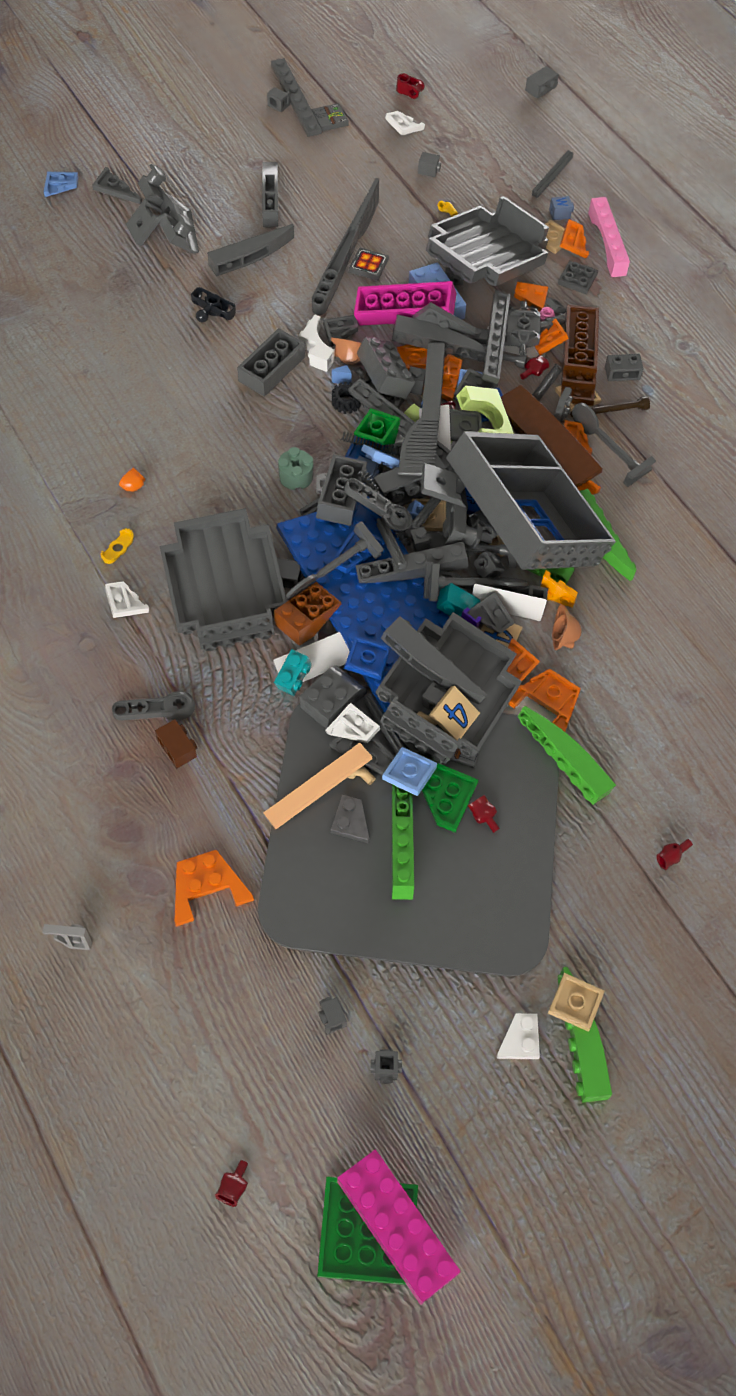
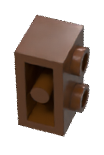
[155,719,198,769]

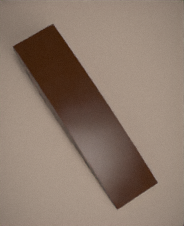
[560,304,599,406]
[500,385,603,488]

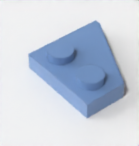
[44,172,79,197]

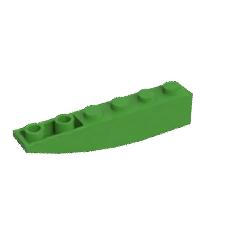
[580,489,636,581]
[518,706,616,805]
[392,784,414,900]
[558,967,612,1102]

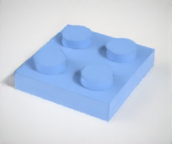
[361,444,400,469]
[382,747,437,796]

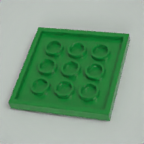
[317,1177,418,1285]

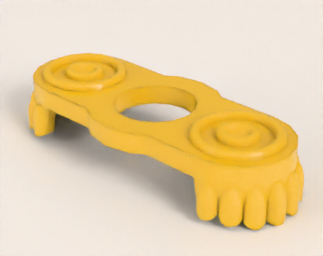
[100,528,134,564]

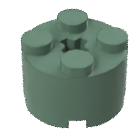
[278,447,313,490]

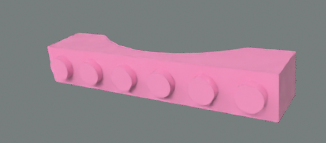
[588,197,630,277]

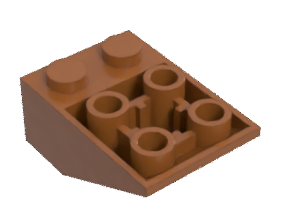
[274,582,341,646]

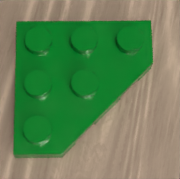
[422,762,479,833]

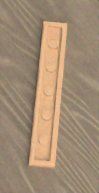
[263,743,372,829]

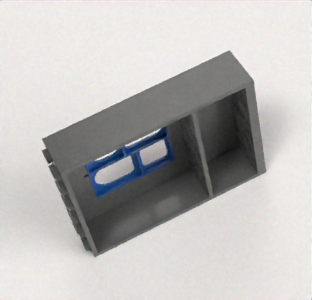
[446,431,616,570]

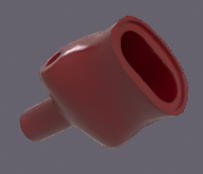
[520,355,549,380]
[468,795,500,833]
[657,839,693,870]
[215,1160,248,1207]

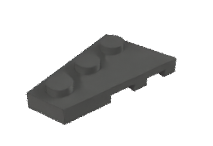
[329,736,395,775]

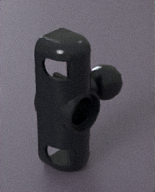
[191,287,236,323]

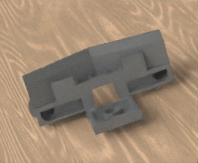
[126,164,199,253]
[421,463,482,549]

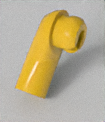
[437,200,458,217]

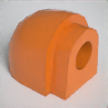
[119,468,145,492]

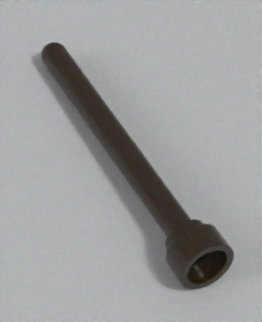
[570,396,650,417]

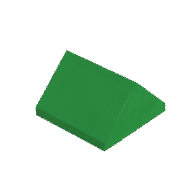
[354,408,401,445]

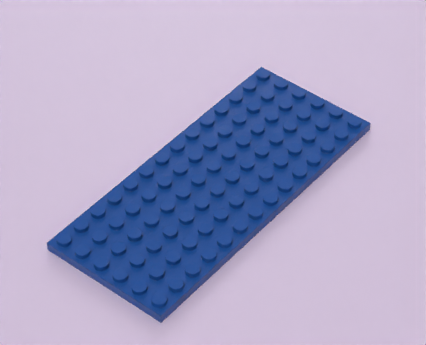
[276,496,449,713]

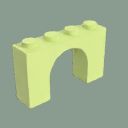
[456,386,514,434]

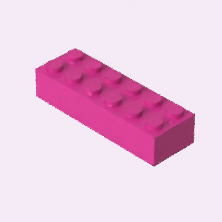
[354,281,457,326]
[337,1149,461,1305]

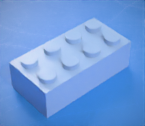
[408,262,467,320]

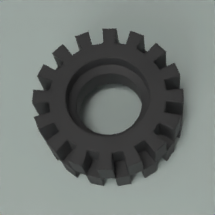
[332,382,361,414]

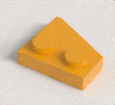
[541,571,578,608]

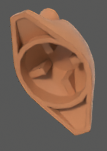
[331,337,361,365]
[552,605,581,650]

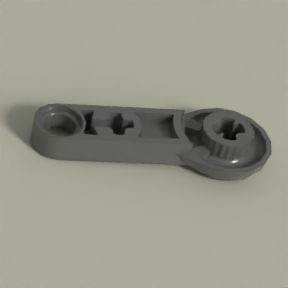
[344,478,413,532]
[112,691,195,721]

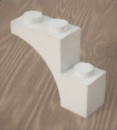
[298,315,335,372]

